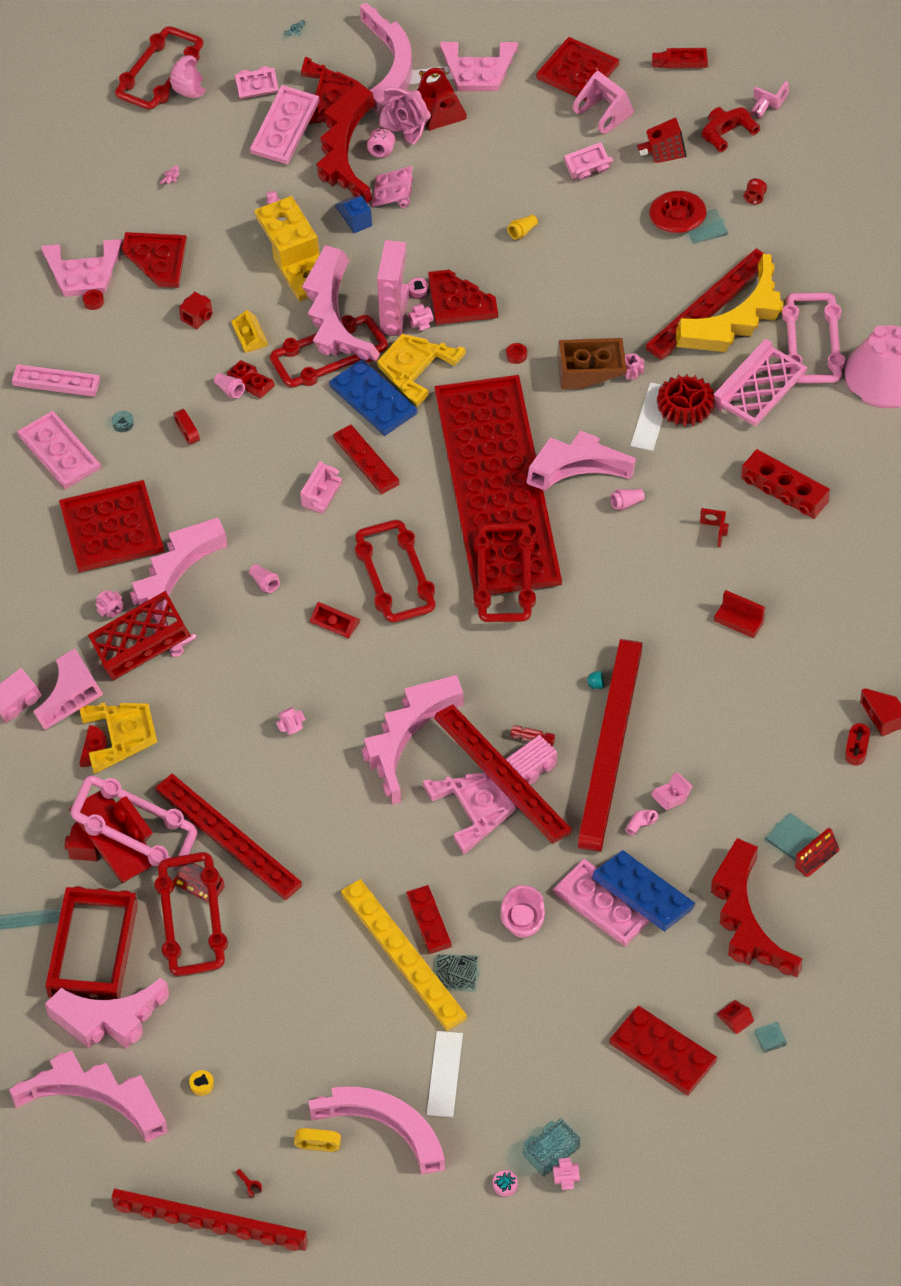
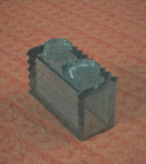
[523,1118,580,1177]

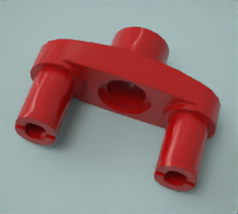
[701,107,761,153]

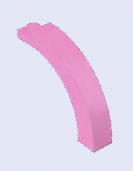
[308,1087,445,1174]

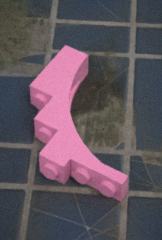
[302,245,380,361]
[130,517,227,632]
[361,675,464,805]
[9,1050,168,1143]

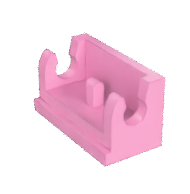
[300,461,342,514]

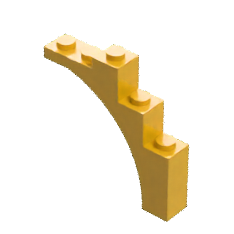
[676,254,783,352]

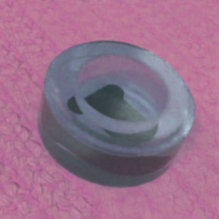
[112,411,134,432]

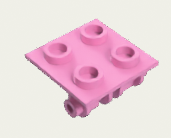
[372,166,413,208]

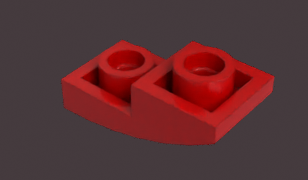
[227,360,275,399]

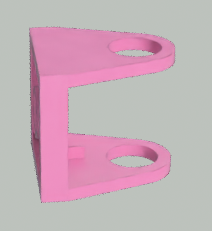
[573,70,634,134]

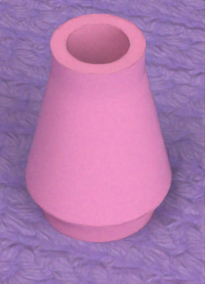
[214,373,245,398]
[610,488,645,511]
[249,564,280,593]

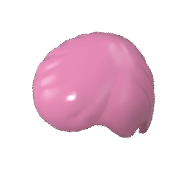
[170,55,206,99]
[500,885,545,938]

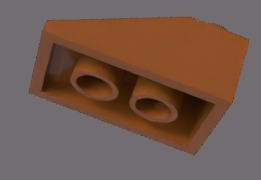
[557,338,627,389]

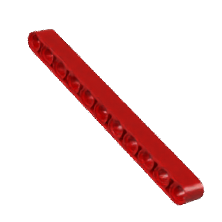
[578,639,643,852]

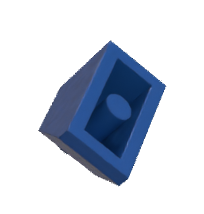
[335,196,372,233]

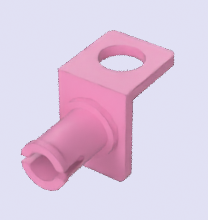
[750,81,789,119]

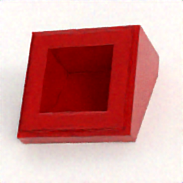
[717,1000,754,1034]

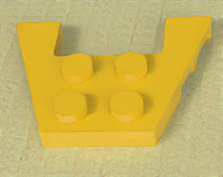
[377,334,466,407]
[80,703,157,774]

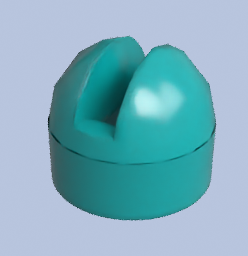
[587,671,604,689]

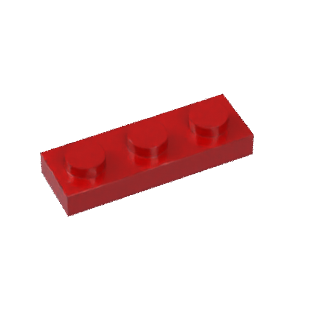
[406,885,452,954]

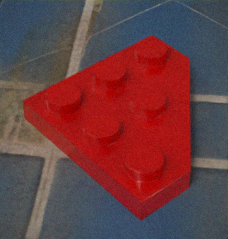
[122,232,187,288]
[428,269,498,325]

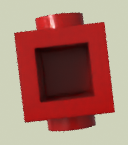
[179,291,213,330]

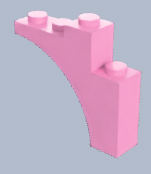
[527,431,637,491]
[45,978,169,1049]

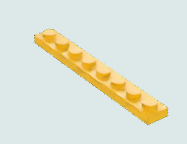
[341,879,467,1031]

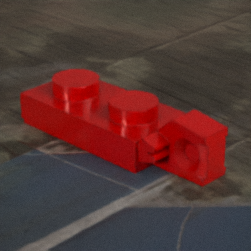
[651,48,708,68]

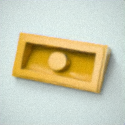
[231,310,269,353]

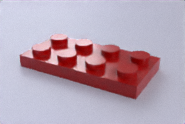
[609,1005,717,1096]

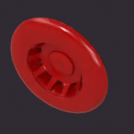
[649,191,707,233]

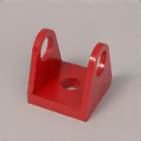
[417,68,467,131]

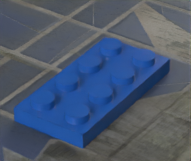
[329,359,417,436]
[592,850,695,932]

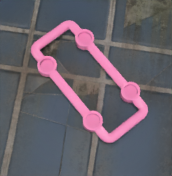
[782,292,845,383]
[71,776,197,869]

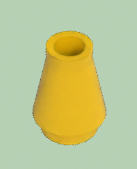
[507,214,538,240]

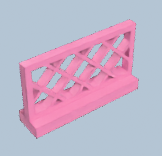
[714,339,807,427]

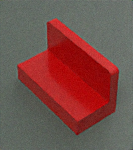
[714,590,765,638]

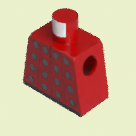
[637,117,687,163]

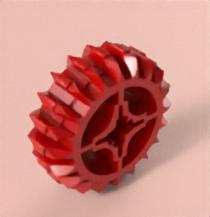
[657,374,715,427]

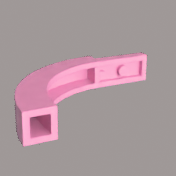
[360,2,412,117]

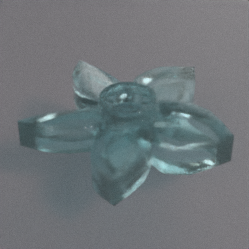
[284,20,305,36]

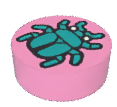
[493,1170,518,1197]

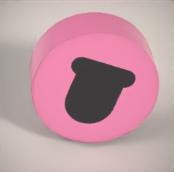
[408,278,429,298]

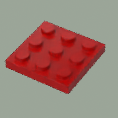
[536,36,619,101]

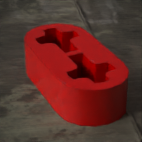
[173,408,200,445]
[845,723,870,766]

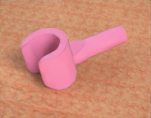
[169,633,197,657]

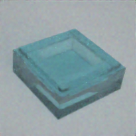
[754,1022,787,1053]

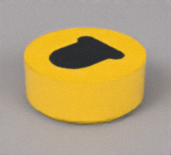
[189,1070,214,1096]

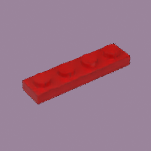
[333,424,399,495]

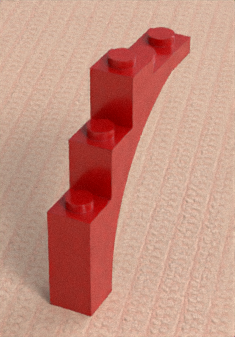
[316,82,375,203]
[711,838,803,977]

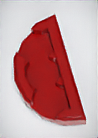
[79,725,108,767]

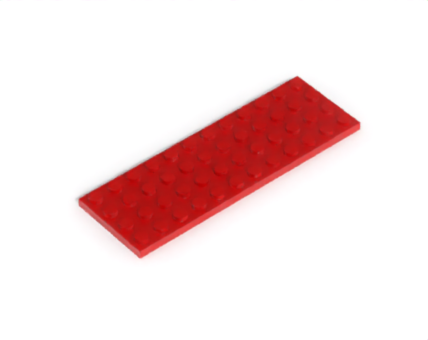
[434,375,562,595]

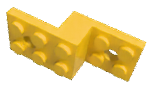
[254,196,320,302]

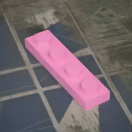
[12,364,100,397]

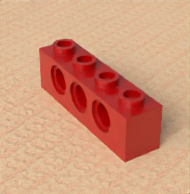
[741,449,830,519]

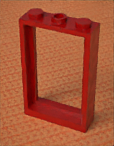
[45,886,138,1000]

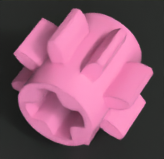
[408,304,433,331]
[624,354,644,380]
[95,590,123,617]
[276,707,306,735]
[553,1158,580,1190]

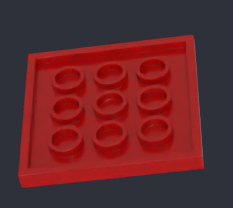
[59,480,164,573]

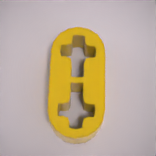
[294,1128,342,1152]

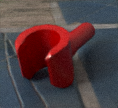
[236,1169,262,1198]

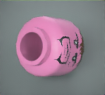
[367,128,395,158]

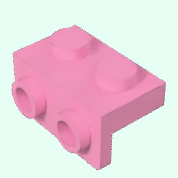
[563,142,613,180]

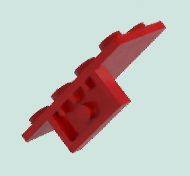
[69,790,153,883]

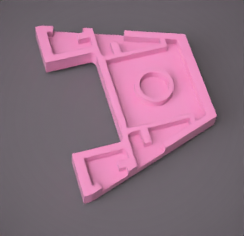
[440,42,518,91]
[41,239,123,297]
[423,772,516,855]

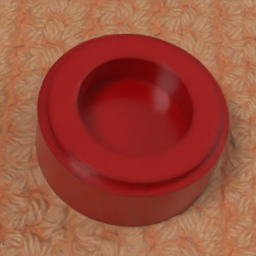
[83,289,104,310]
[506,343,527,364]

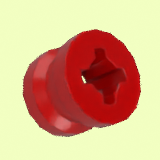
[743,178,767,205]

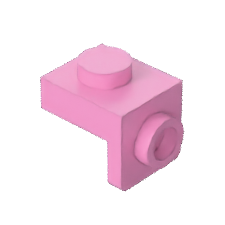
[651,772,692,810]

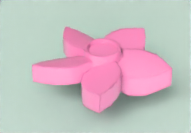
[159,165,180,184]

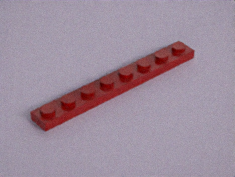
[646,248,772,360]
[434,704,572,844]
[155,773,302,901]
[111,1188,308,1251]

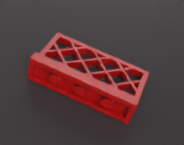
[88,590,191,681]

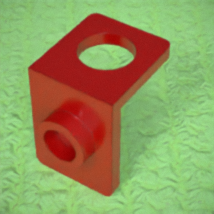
[700,508,729,547]

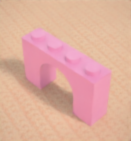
[377,240,409,336]

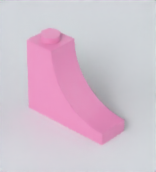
[33,648,103,730]

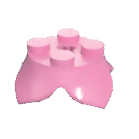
[379,87,431,145]

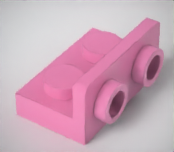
[235,66,279,100]

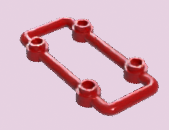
[115,26,204,110]
[269,315,388,387]
[355,520,436,623]
[473,523,536,622]
[154,852,229,976]

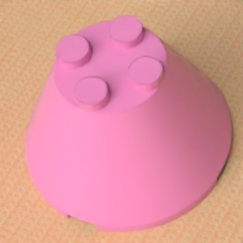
[844,325,901,408]

